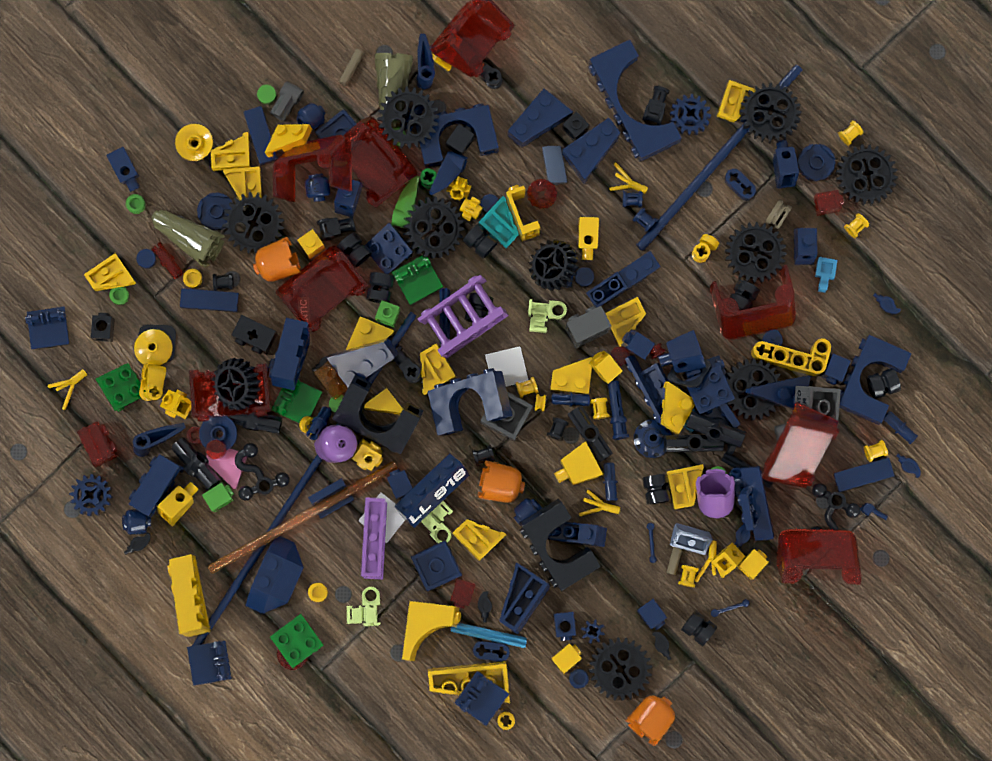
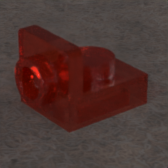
[450,579,476,609]

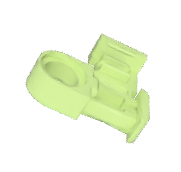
[528,299,567,333]
[421,500,454,543]
[346,587,381,626]

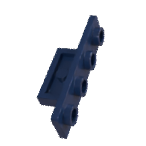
[625,355,669,426]
[738,466,774,541]

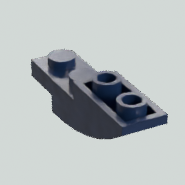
[586,251,661,308]

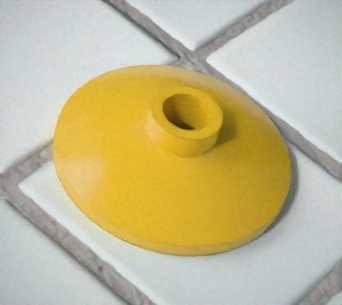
[175,124,213,161]
[134,329,173,366]

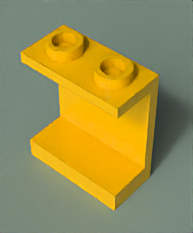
[506,185,540,242]

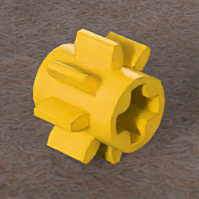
[447,176,471,201]
[459,196,483,221]

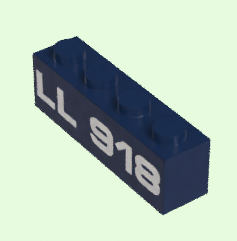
[394,453,469,528]

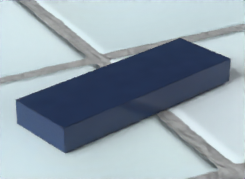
[243,106,278,166]
[180,288,239,313]
[833,458,895,492]

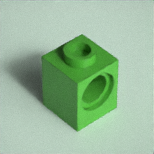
[375,300,401,328]
[202,483,234,513]

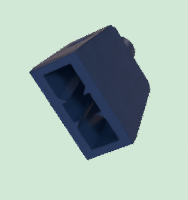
[773,140,799,189]
[106,147,140,192]
[334,177,364,217]
[794,228,817,265]
[658,330,706,373]

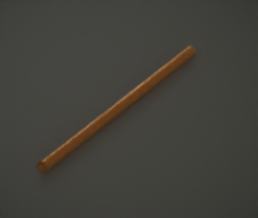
[208,461,398,574]

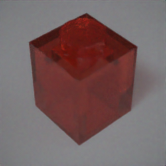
[813,190,844,216]

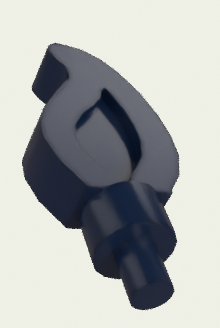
[873,293,901,314]
[896,453,921,478]
[735,524,750,548]

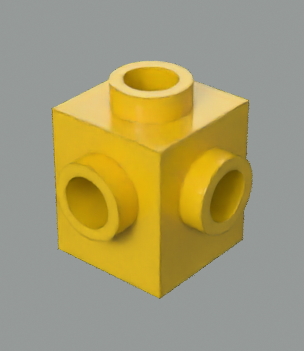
[160,389,194,419]
[352,438,383,471]

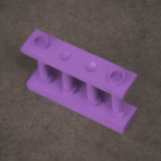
[417,275,509,359]
[361,498,387,580]

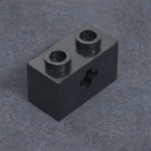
[231,315,277,355]

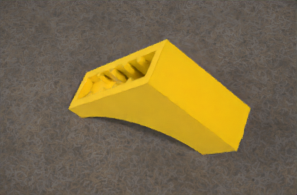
[402,601,461,661]

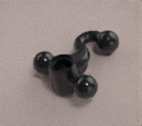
[234,443,290,501]
[809,483,861,543]

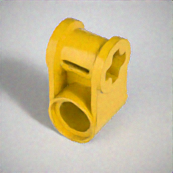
[139,363,166,401]

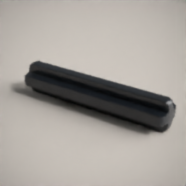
[721,452,774,488]

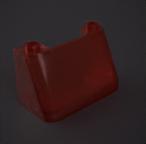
[429,0,515,78]
[328,116,418,208]
[275,245,368,333]
[189,363,271,422]
[761,402,840,489]
[777,529,862,585]

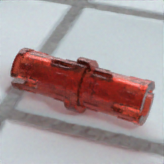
[151,242,184,280]

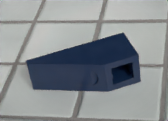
[547,522,607,547]

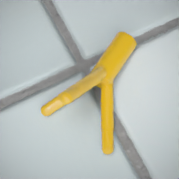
[610,162,648,194]
[48,369,87,410]
[579,490,620,516]
[695,541,725,582]

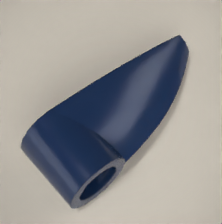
[416,34,435,90]
[430,151,468,195]
[133,423,186,457]

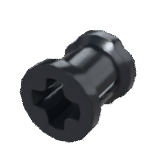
[213,273,234,291]
[547,417,569,441]
[472,445,495,467]

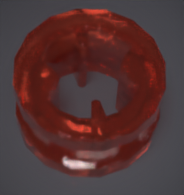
[649,343,666,360]
[187,427,201,445]

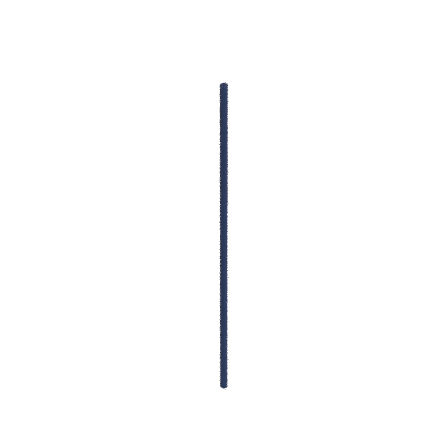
[192,312,417,646]

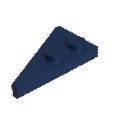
[745,375,811,410]

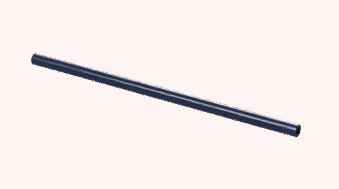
[636,64,802,251]

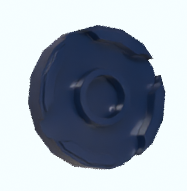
[797,144,835,182]
[197,192,233,231]

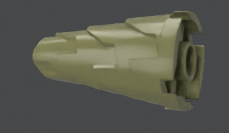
[375,53,413,128]
[151,210,225,268]

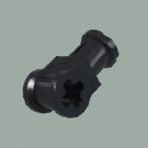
[466,56,503,89]
[642,86,670,125]
[316,215,356,241]
[393,346,422,383]

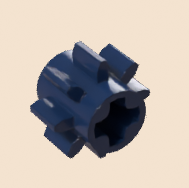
[581,619,605,644]

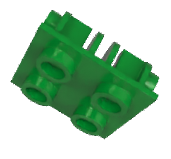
[392,255,443,305]
[95,363,146,412]
[271,380,322,423]
[270,614,324,668]

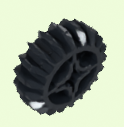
[528,239,579,291]
[211,358,261,410]

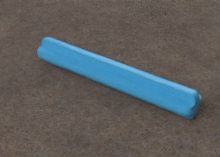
[451,623,527,648]

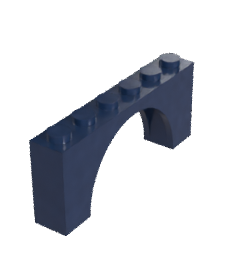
[588,39,682,162]

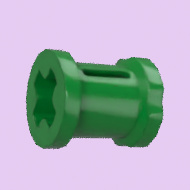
[420,168,437,189]

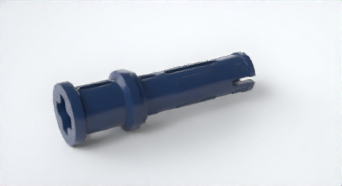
[607,381,630,440]

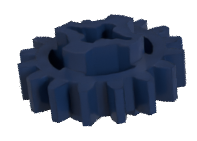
[670,94,711,136]
[69,474,113,517]

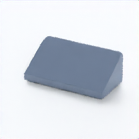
[542,146,567,186]
[670,523,713,555]

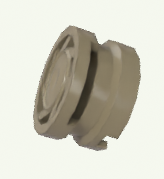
[765,199,792,229]

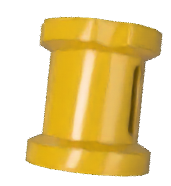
[838,121,863,146]
[844,213,869,239]
[692,243,710,263]
[515,377,539,399]
[590,398,610,420]
[863,440,888,462]
[678,565,699,588]

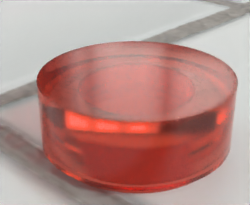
[610,347,629,366]
[206,440,226,459]

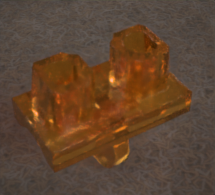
[313,361,348,400]

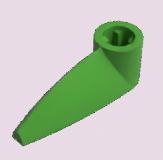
[391,176,420,227]

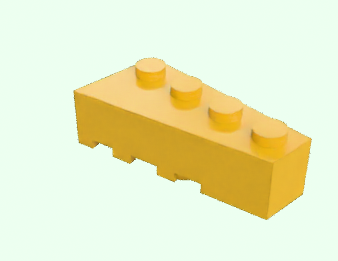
[167,554,211,637]
[428,661,510,703]

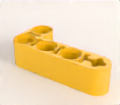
[751,338,831,376]

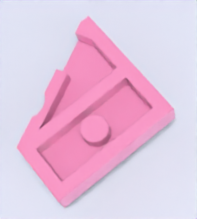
[206,449,247,490]

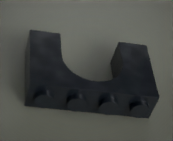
[332,375,424,454]
[519,498,601,591]

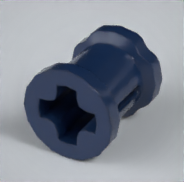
[622,190,642,208]
[633,208,657,232]

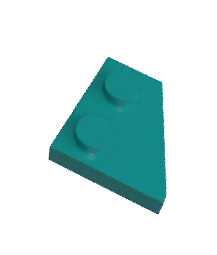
[478,196,519,249]

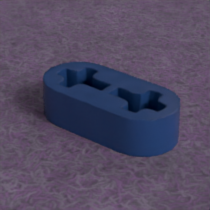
[725,169,756,201]
[473,641,510,661]

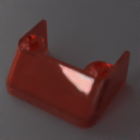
[273,135,352,202]
[710,265,796,340]

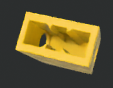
[578,217,599,260]
[554,442,603,485]
[157,482,199,527]

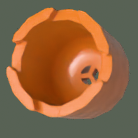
[253,237,301,282]
[478,460,525,503]
[625,695,675,746]

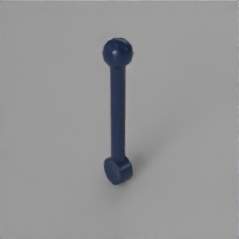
[647,523,657,563]
[711,599,750,617]

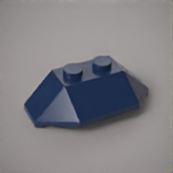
[245,535,304,614]

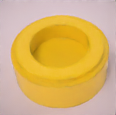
[699,234,719,251]
[183,269,203,289]
[308,583,328,602]

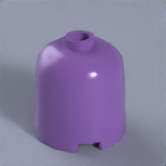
[314,425,357,463]
[696,469,735,518]

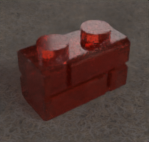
[77,421,118,467]

